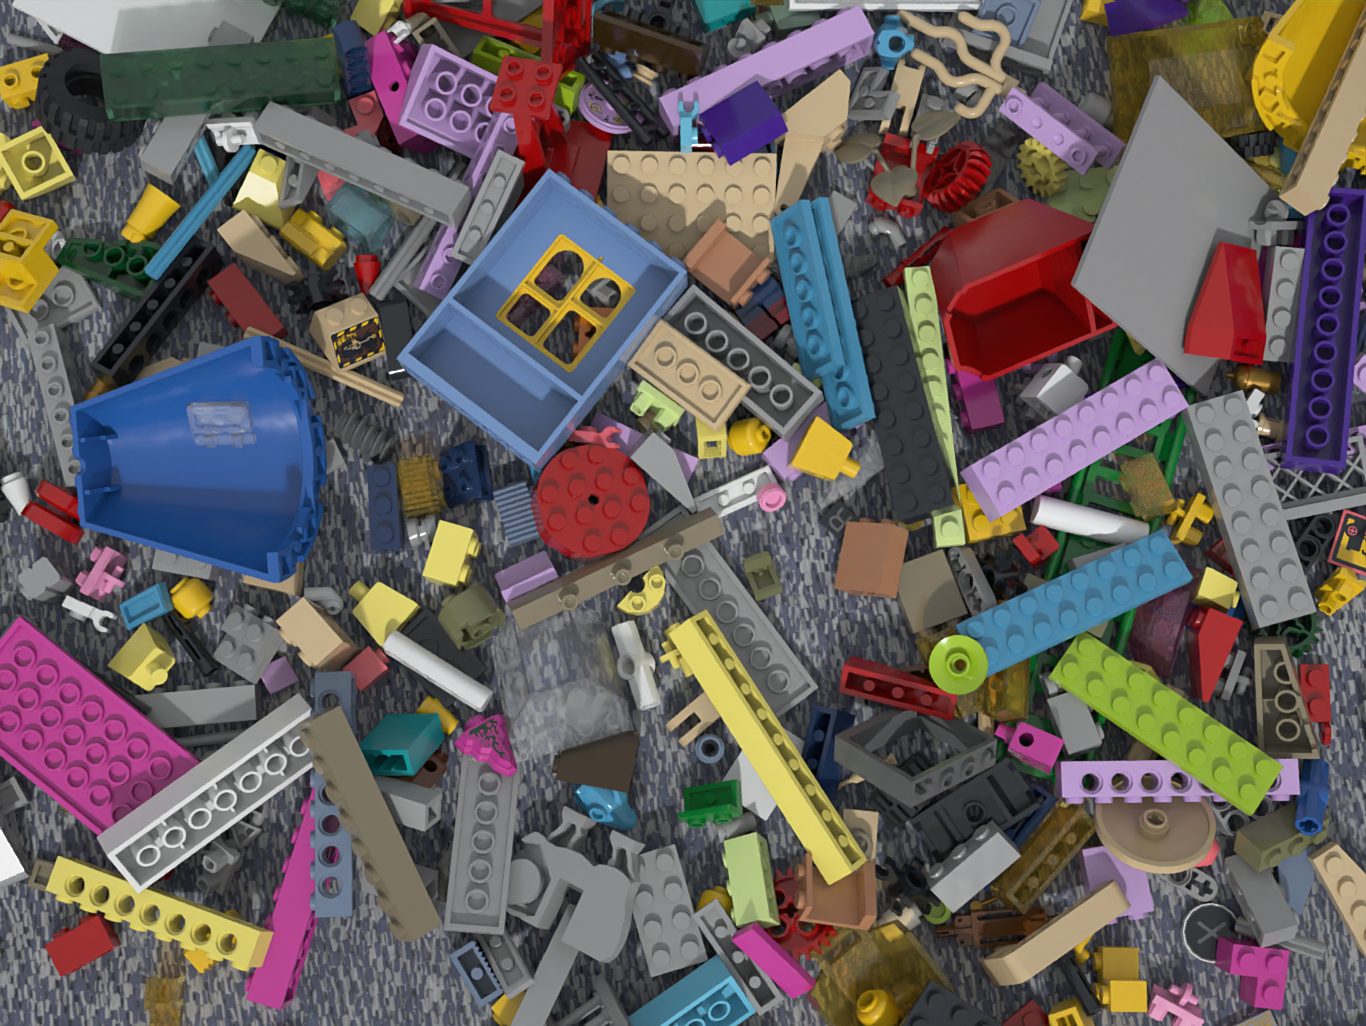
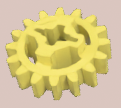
[1017,137,1069,197]

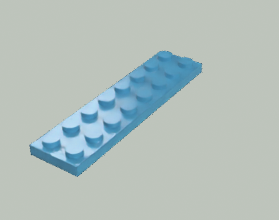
[811,197,876,433]
[955,529,1193,678]

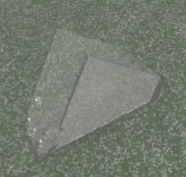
[491,603,634,763]

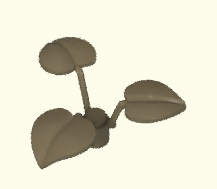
[834,110,961,207]

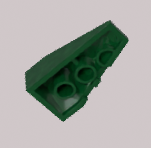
[55,238,162,304]

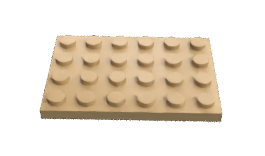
[607,150,777,267]

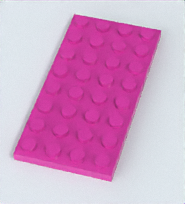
[0,616,202,835]

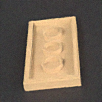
[627,318,752,432]

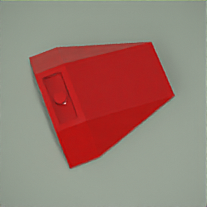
[1183,242,1267,365]

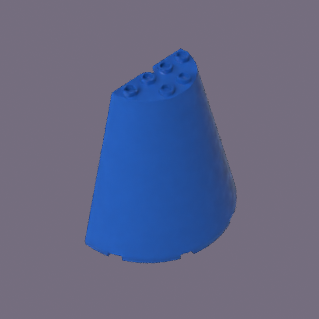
[69,336,327,583]

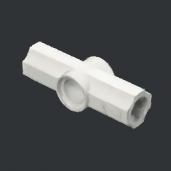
[611,621,661,711]

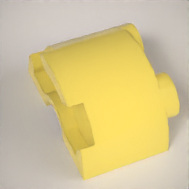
[617,566,665,616]

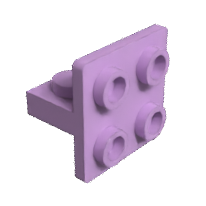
[495,551,559,603]

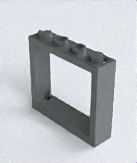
[834,707,997,808]

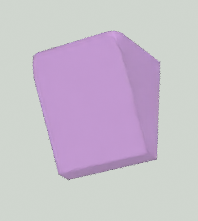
[261,656,300,695]

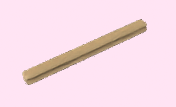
[243,327,405,407]

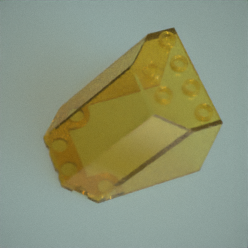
[1107,16,1268,144]

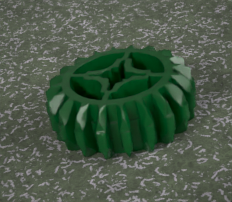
[1243,597,1323,659]

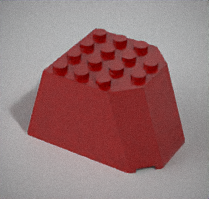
[929,198,1118,382]

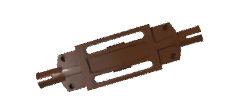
[935,904,1059,948]

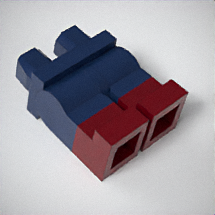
[724,276,791,342]

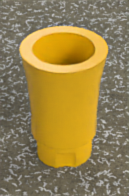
[120,183,181,243]

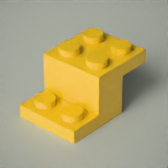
[0,209,60,313]

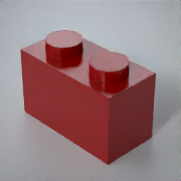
[45,913,121,977]

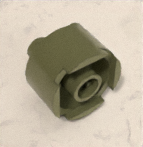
[438,582,506,650]

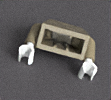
[387,12,464,60]

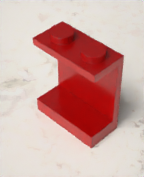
[865,132,939,219]

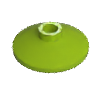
[929,635,988,695]

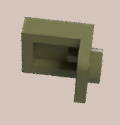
[742,551,783,602]

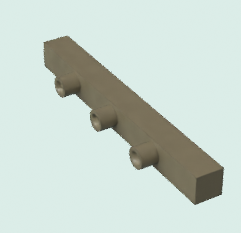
[507,507,725,631]

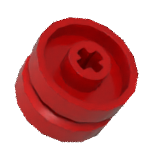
[21,479,85,545]

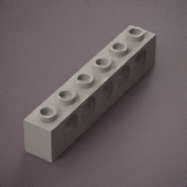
[27,324,84,495]

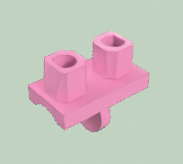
[75,546,128,602]
[1147,981,1205,1026]

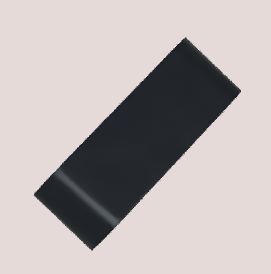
[379,297,414,381]
[1293,513,1338,575]

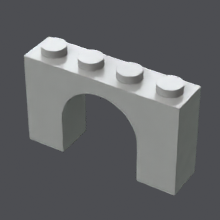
[360,776,442,901]

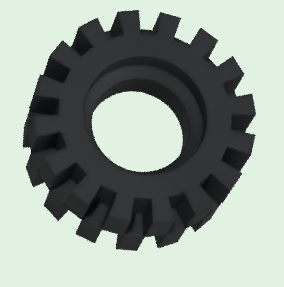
[1222,130,1274,158]

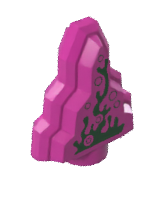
[454,714,517,777]

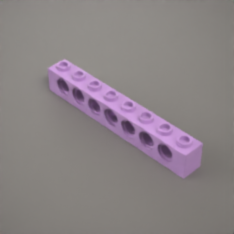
[412,111,518,300]
[1055,759,1300,803]

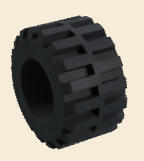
[869,751,935,828]

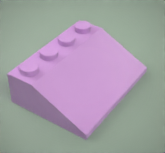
[398,44,498,159]

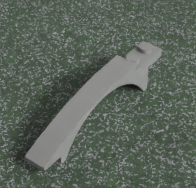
[510,903,579,1026]

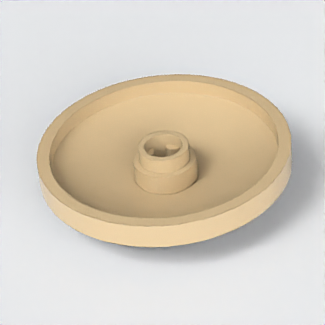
[1094,773,1216,874]

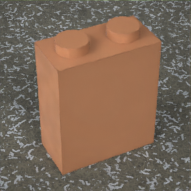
[834,518,909,598]

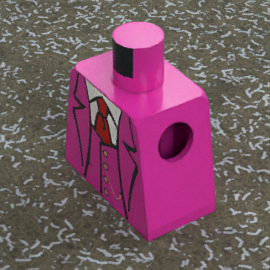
[994,722,1065,775]

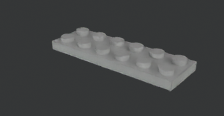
[444,754,521,935]

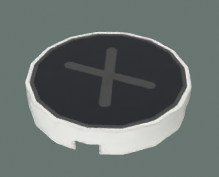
[1180,903,1241,963]

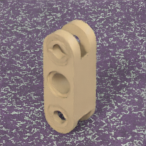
[878,57,926,138]
[665,691,721,748]

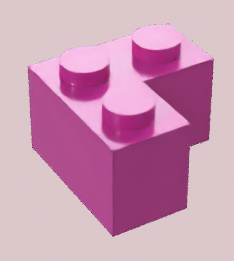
[1215,936,1290,1010]

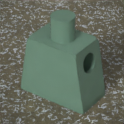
[753,0,821,40]

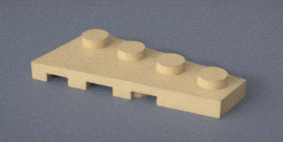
[1308,841,1366,956]

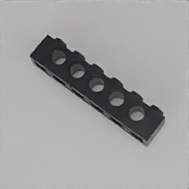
[89,235,225,389]

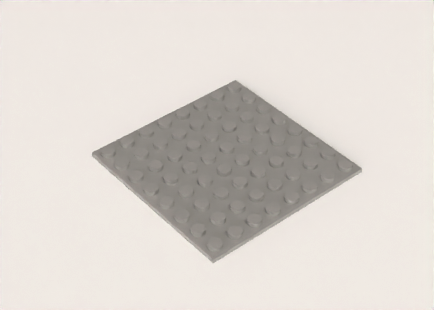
[1071,75,1282,396]

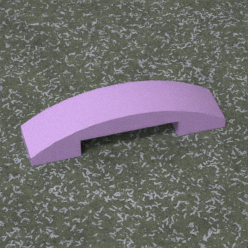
[590,411,699,484]

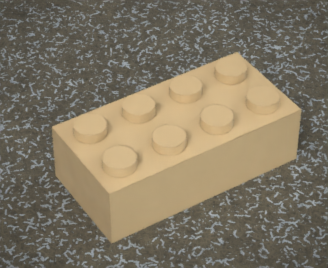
[276,597,362,672]

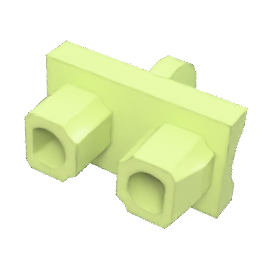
[630,380,685,433]

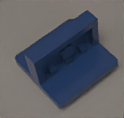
[439,440,494,508]

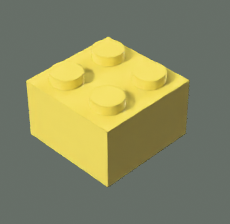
[422,520,482,591]

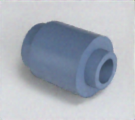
[695,734,725,764]

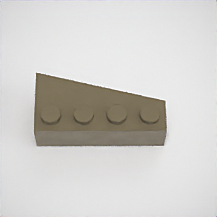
[1254,636,1320,759]

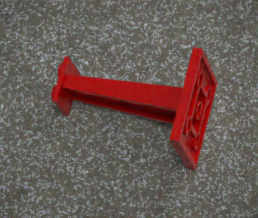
[403,0,593,82]
[489,55,615,214]

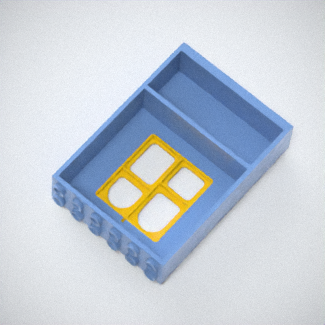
[396,169,688,474]

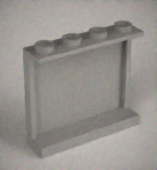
[942,0,1073,80]

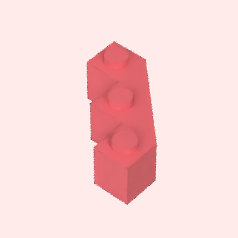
[317,91,387,204]

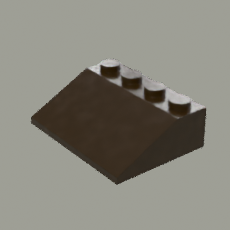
[593,10,712,81]

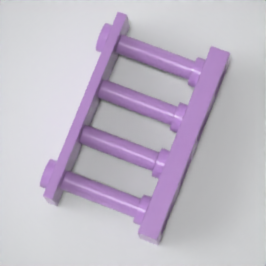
[999,82,1127,176]

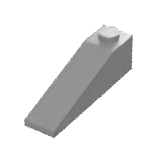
[278,104,337,210]
[692,898,784,1016]

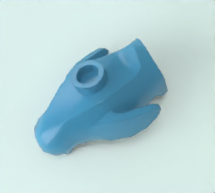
[872,15,914,70]
[573,783,638,832]

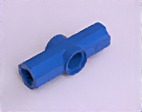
[1295,757,1330,836]

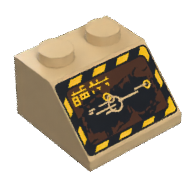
[309,293,386,374]

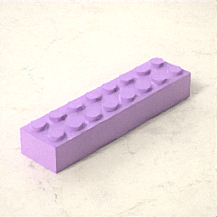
[659,5,875,145]
[960,358,1189,522]

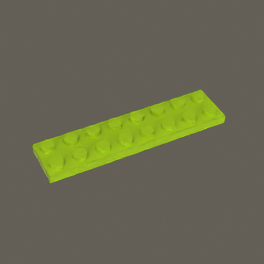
[1048,631,1284,816]

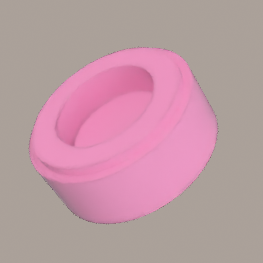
[756,483,786,512]

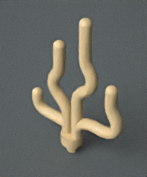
[896,10,1027,119]

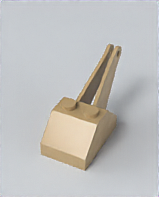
[774,69,851,216]

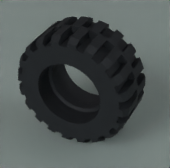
[34,47,150,155]

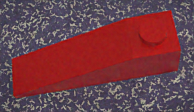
[838,656,958,721]

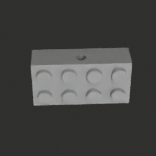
[632,843,708,977]

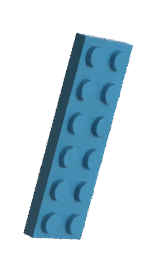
[769,200,845,381]

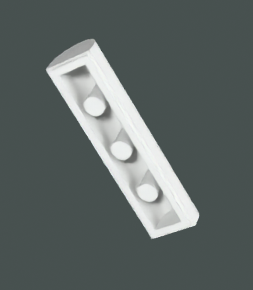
[1030,494,1149,546]
[383,630,493,713]

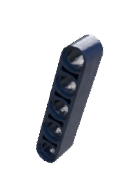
[333,20,372,105]

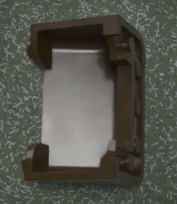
[552,731,641,794]

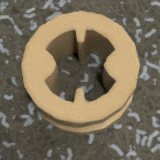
[632,63,659,87]

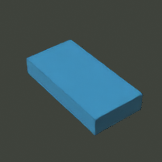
[119,582,174,631]

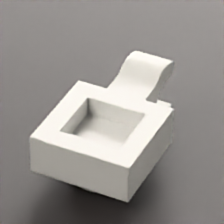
[62,595,117,633]

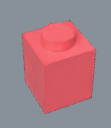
[342,646,391,692]

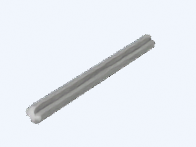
[369,162,468,301]

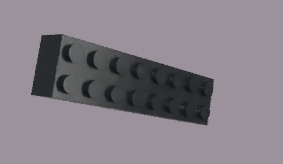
[850,285,962,525]

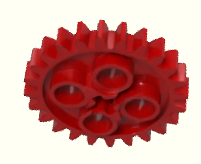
[763,867,838,964]

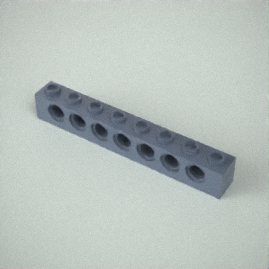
[310,671,357,918]

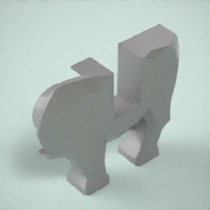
[506,806,645,963]

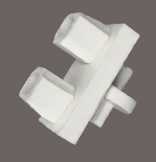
[206,111,260,152]

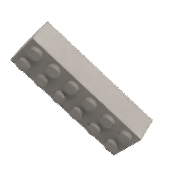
[663,284,824,442]

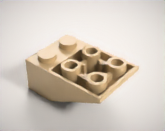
[217,209,305,284]

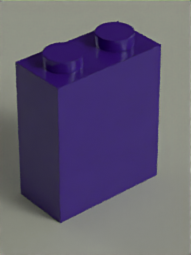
[699,81,788,166]

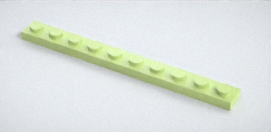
[903,266,965,548]

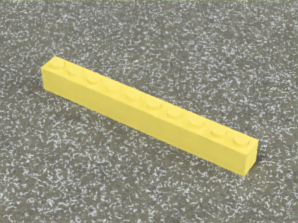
[669,609,868,885]

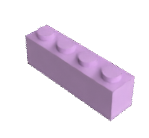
[761,401,864,483]

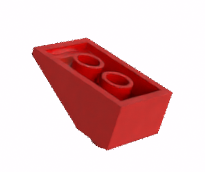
[1186,605,1243,703]

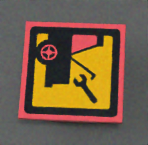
[1327,509,1366,576]

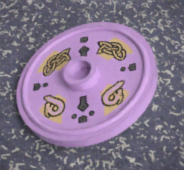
[578,80,644,134]

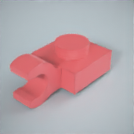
[568,426,622,449]

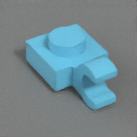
[678,101,699,153]

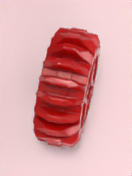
[923,140,993,214]

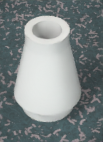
[0,472,32,516]

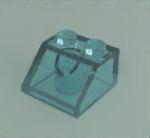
[325,182,394,256]

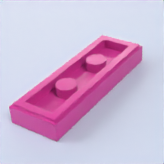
[732,922,816,999]

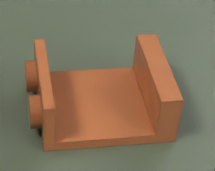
[682,219,771,310]
[794,853,877,930]

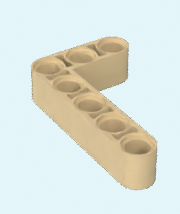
[978,879,1131,986]

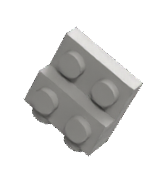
[212,603,284,684]

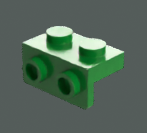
[678,779,743,828]

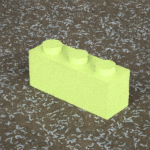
[722,832,780,929]

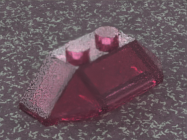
[1127,565,1203,679]

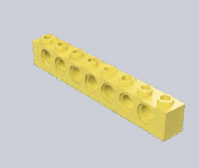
[46,856,274,971]

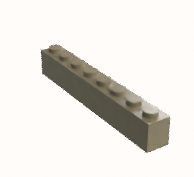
[298,706,442,943]

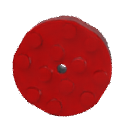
[531,443,650,563]

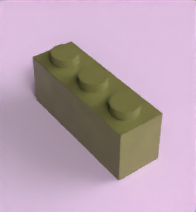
[1234,801,1330,873]

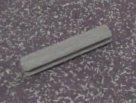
[1235,916,1326,960]

